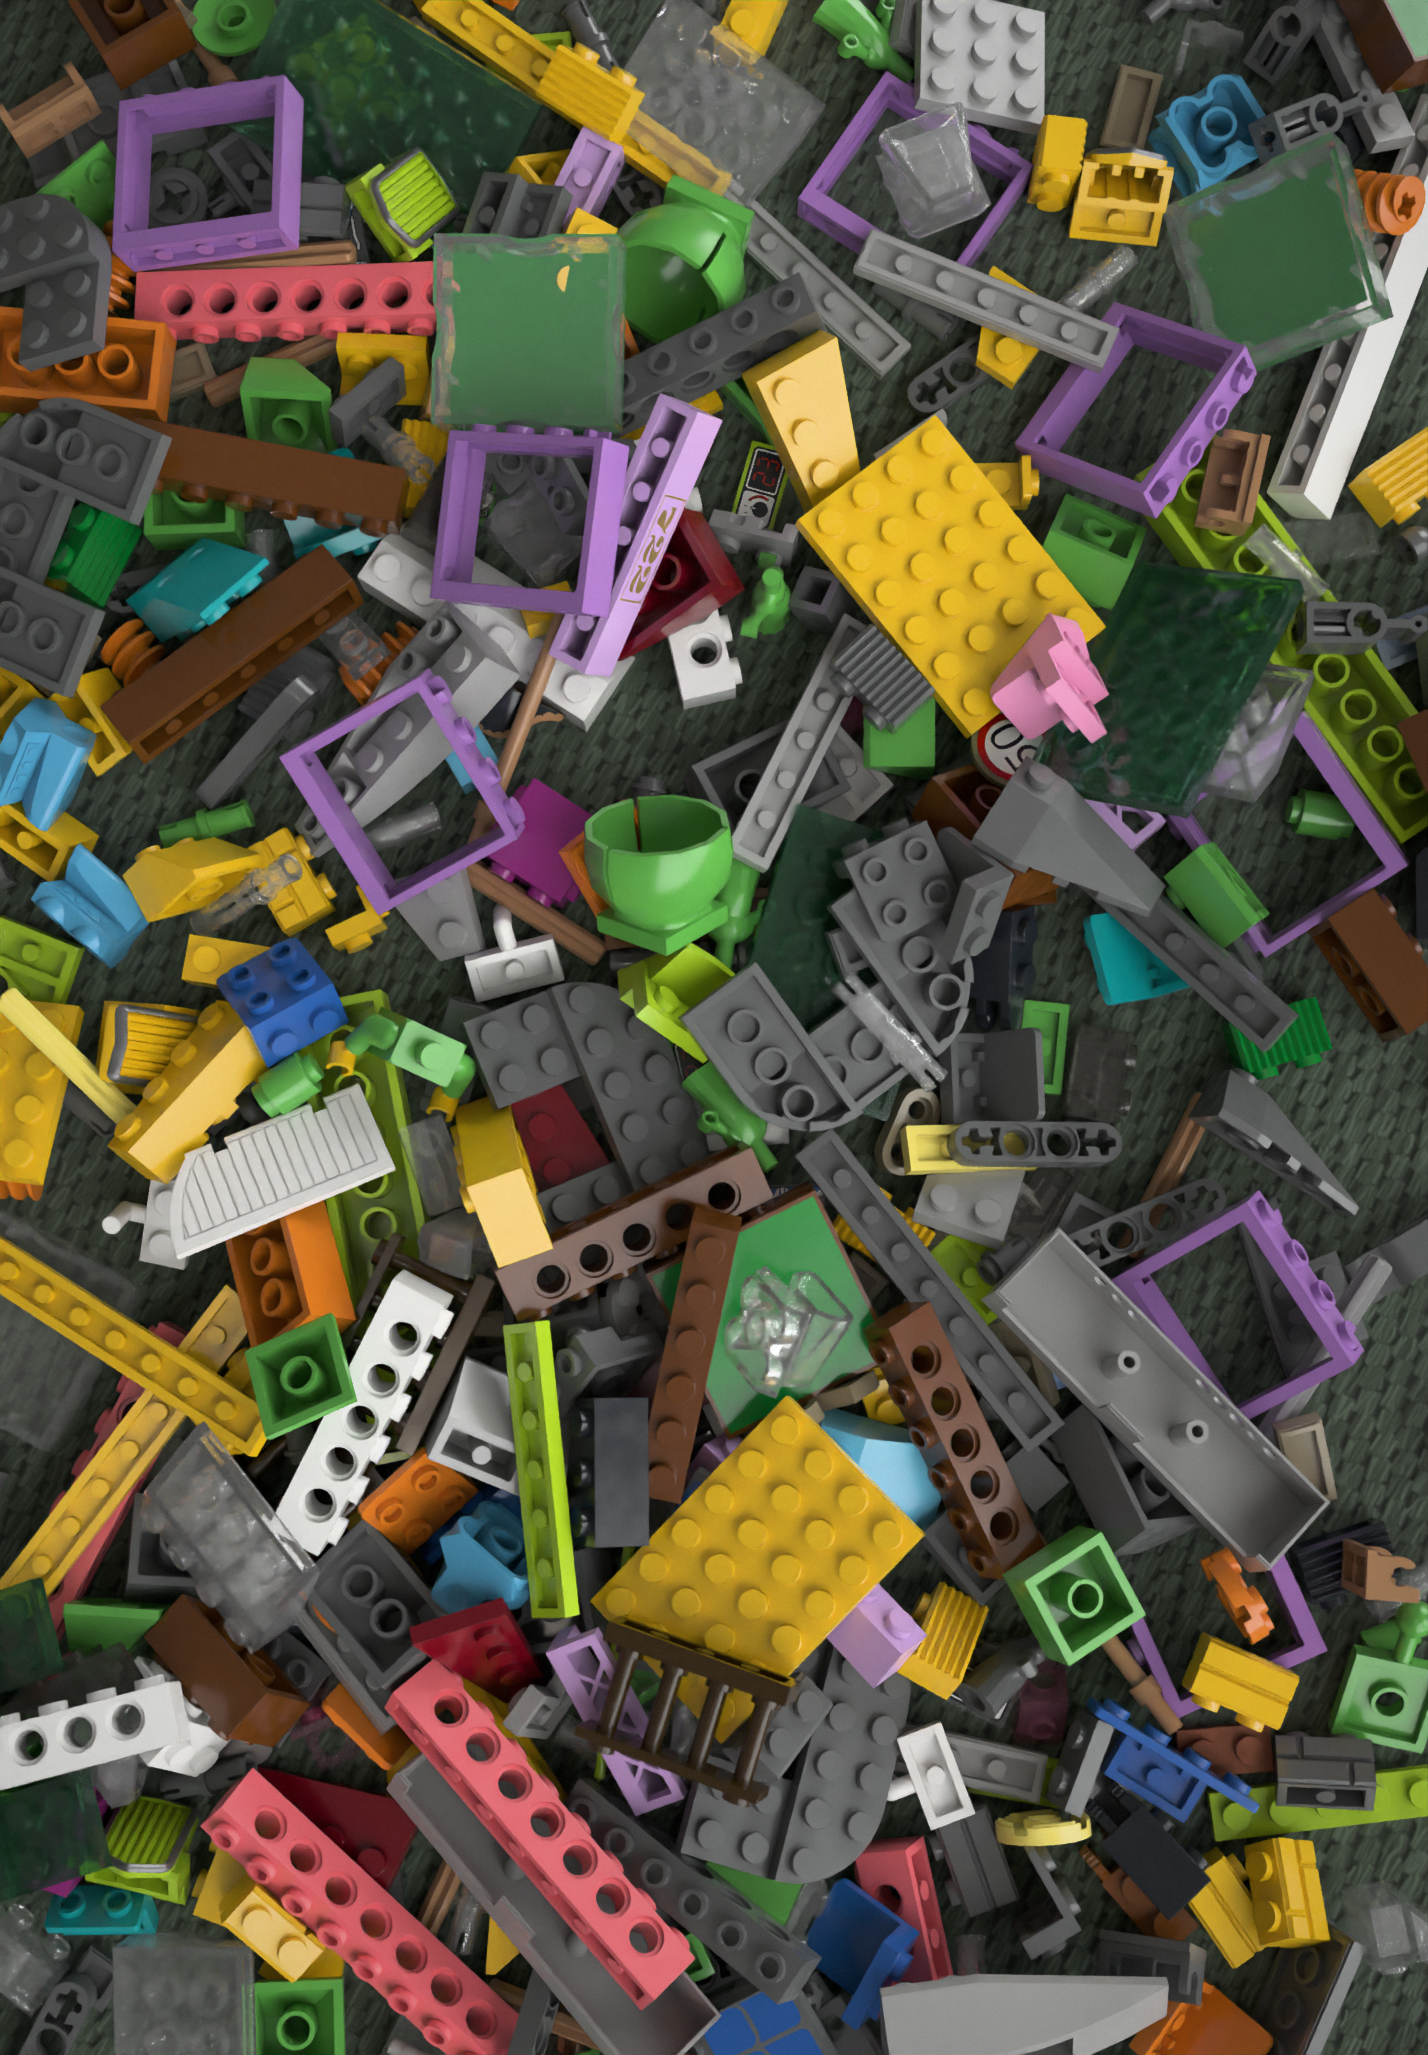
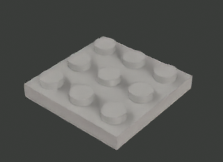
[914,0,1045,135]

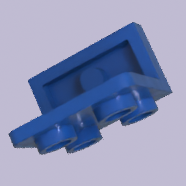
[216,938,349,1068]
[803,1878,920,2031]

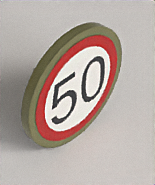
[970,712,1060,788]

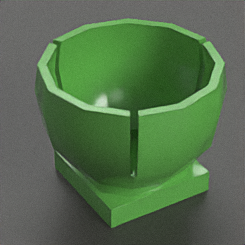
[609,174,755,344]
[583,795,734,956]

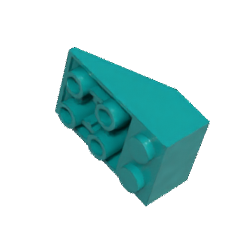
[126,537,270,643]

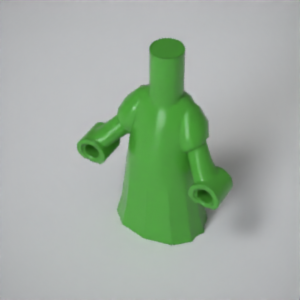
[812,0,915,84]
[740,551,791,639]
[707,858,776,970]
[681,1062,779,1173]

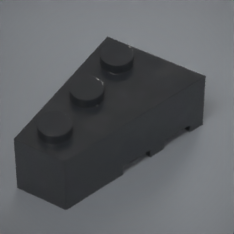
[566,1398,649,1548]

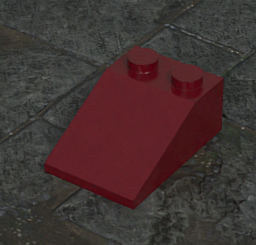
[574,508,745,662]

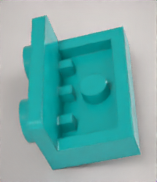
[44,1885,160,1935]

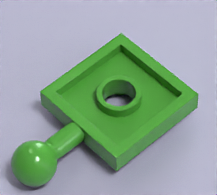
[1328,1600,1428,1754]

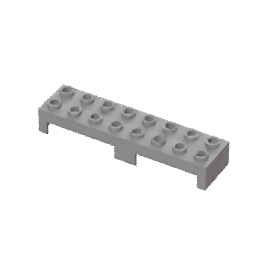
[981,1227,1330,1573]
[386,1744,722,2055]

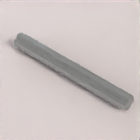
[1257,1254,1392,1454]

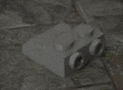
[554,1326,665,1420]

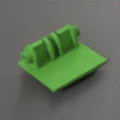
[35,139,116,235]

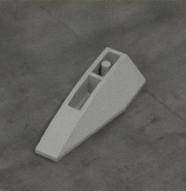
[294,601,521,858]
[424,1356,676,1538]
[879,1974,1169,2055]

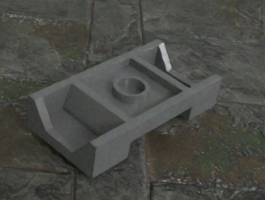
[7,59,209,191]

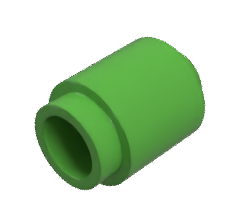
[1285,789,1355,841]
[252,1052,325,1118]

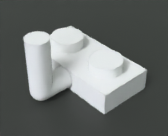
[464,904,565,1002]
[102,1174,190,1270]
[887,1719,975,1830]

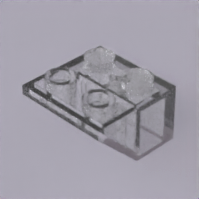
[1339,1880,1428,1974]

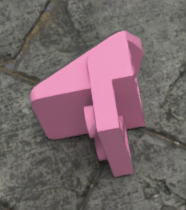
[990,612,1109,743]

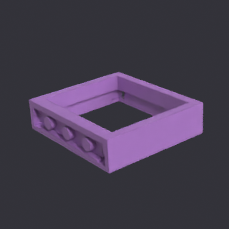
[797,71,1034,268]
[112,75,304,272]
[1015,302,1257,519]
[430,423,629,618]
[279,668,526,916]
[1163,711,1411,958]
[1111,1190,1364,1423]
[1115,1555,1328,1718]

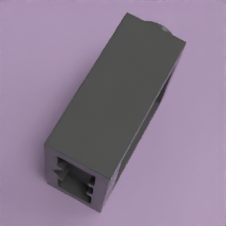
[527,435,637,536]

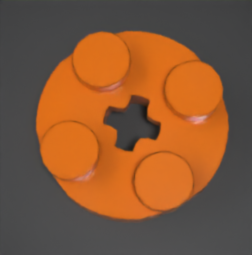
[1199,1547,1274,1645]

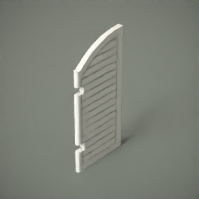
[170,1083,396,1260]

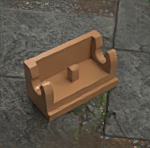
[0,61,102,159]
[1194,429,1271,537]
[1341,1539,1420,1603]

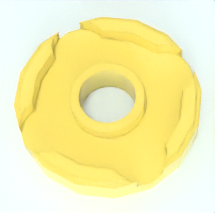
[995,1809,1092,1846]

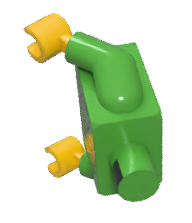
[326,1006,476,1122]

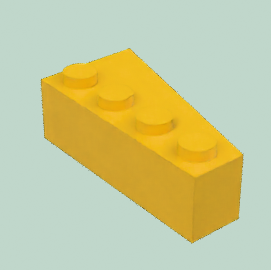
[741,330,861,514]
[107,1000,269,1185]
[450,1096,553,1268]

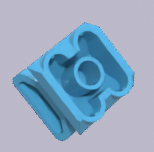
[1148,74,1275,210]
[0,697,97,831]
[31,843,150,969]
[431,1501,530,1614]

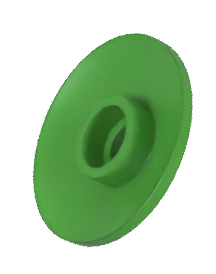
[192,0,277,57]

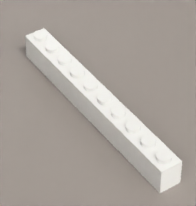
[1267,94,1428,520]

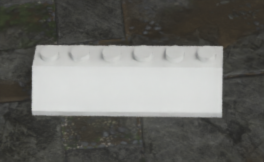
[357,517,635,732]

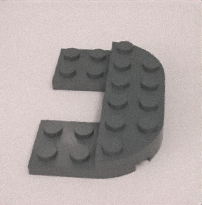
[0,193,112,372]
[0,397,172,698]
[678,886,974,1132]
[459,982,709,1268]
[674,1638,911,1884]

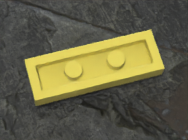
[900,1124,1039,1175]

